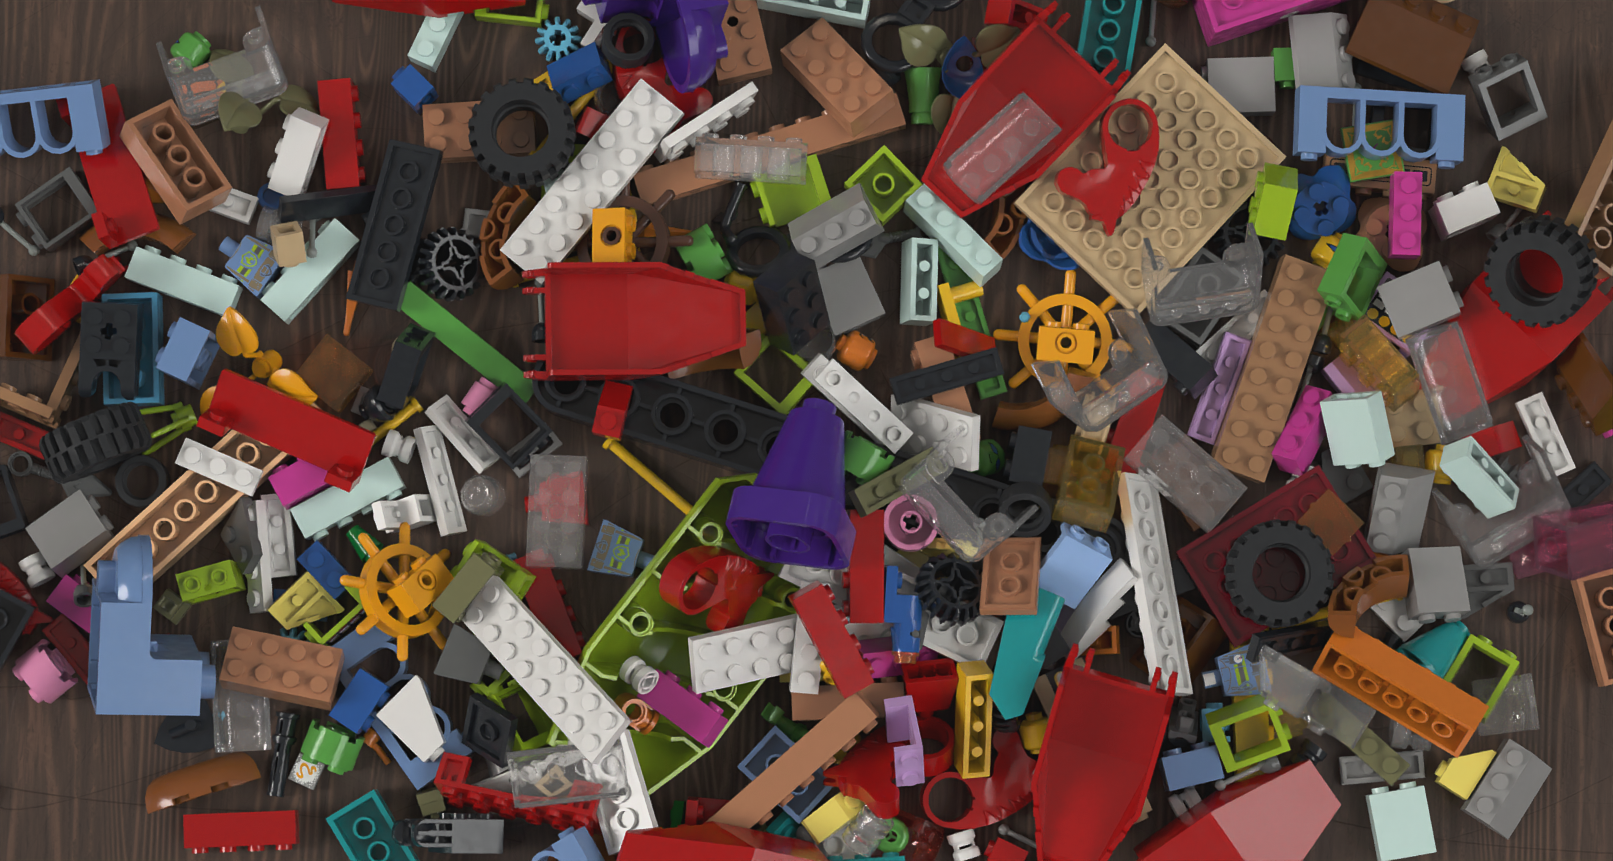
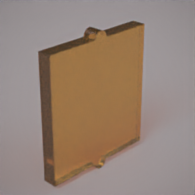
[1297,489,1364,556]

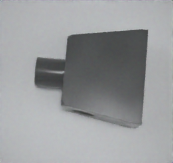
[434,624,504,685]

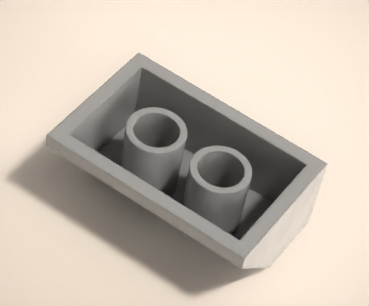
[1288,12,1356,89]
[788,183,885,269]
[1363,462,1435,555]
[1460,739,1552,840]

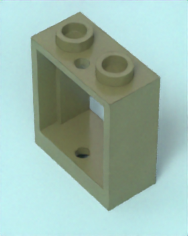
[432,552,505,623]

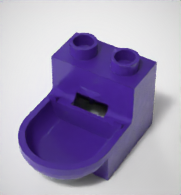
[582,0,729,93]

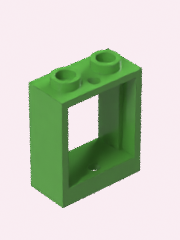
[1317,233,1388,322]

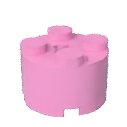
[884,494,939,552]
[12,639,78,703]

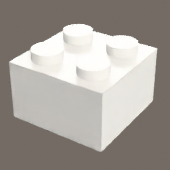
[1428,181,1501,241]

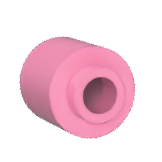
[461,377,498,415]

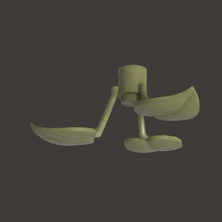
[899,24,1020,134]
[209,49,320,134]

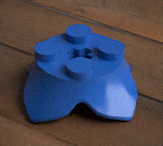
[1289,165,1356,240]
[1019,218,1079,270]

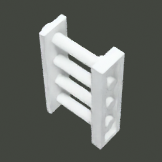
[801,353,913,454]

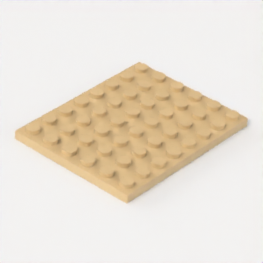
[1014,43,1286,318]

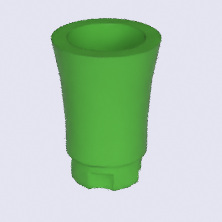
[904,67,942,125]

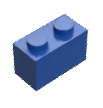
[547,42,613,103]
[391,64,439,115]
[297,540,353,601]
[329,668,391,734]

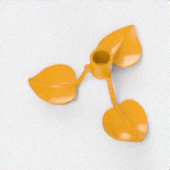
[200,306,318,415]

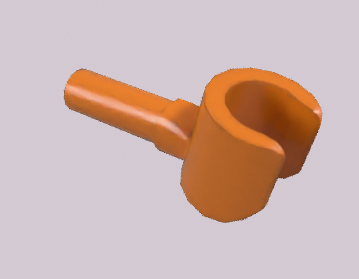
[364,728,392,765]

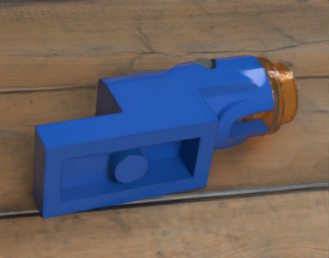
[884,565,929,664]

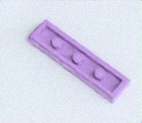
[1187,331,1252,445]

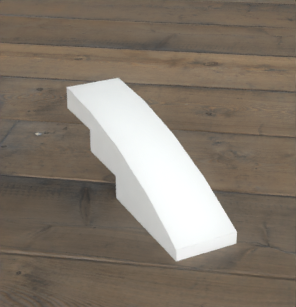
[1061,558,1138,659]

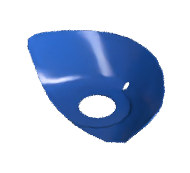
[942,36,983,99]

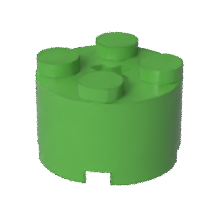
[675,223,733,280]
[844,430,895,485]
[300,718,365,775]

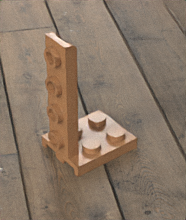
[0,331,81,429]

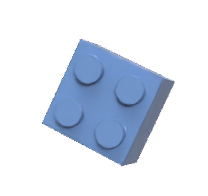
[1157,741,1224,791]

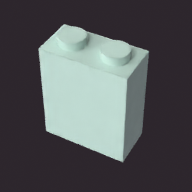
[1320,391,1395,469]
[1365,781,1437,861]

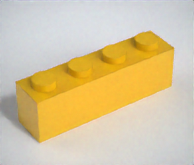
[954,660,993,779]

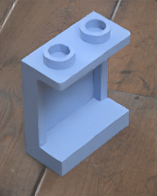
[1039,522,1113,609]

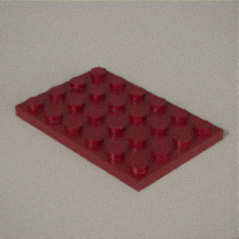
[1175,465,1376,648]

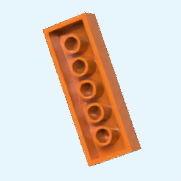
[1312,626,1489,758]

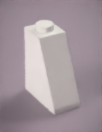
[376,675,446,763]

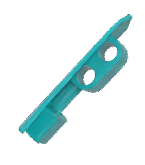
[989,588,1065,720]

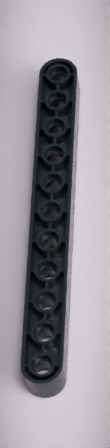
[532,361,1130,585]

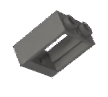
[1468,53,1548,141]
[15,167,97,253]

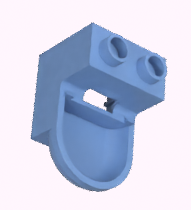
[87,534,216,716]

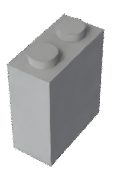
[1200,57,1276,116]
[817,257,886,339]
[1377,261,1464,340]
[25,489,115,578]
[1401,546,1471,624]

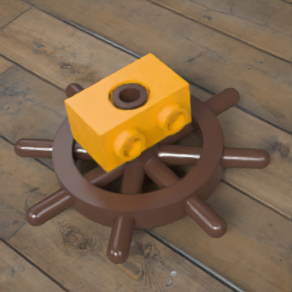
[573,182,694,264]

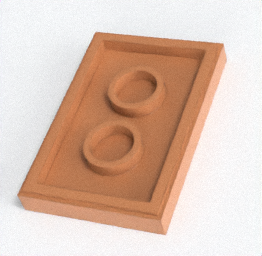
[979,537,1042,615]

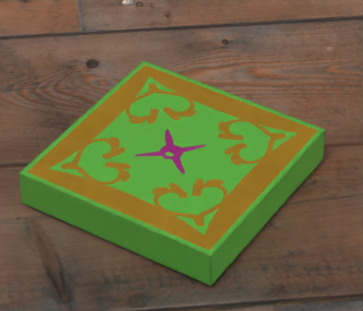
[1340,119,1405,183]

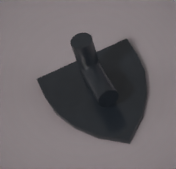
[154,699,224,753]

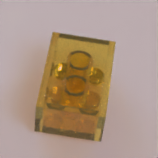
[1339,314,1420,413]
[1052,434,1126,533]

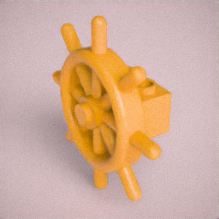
[993,270,1137,397]
[340,522,454,662]

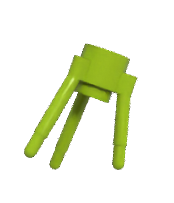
[140,401,198,455]

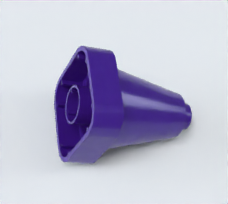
[726,398,856,570]

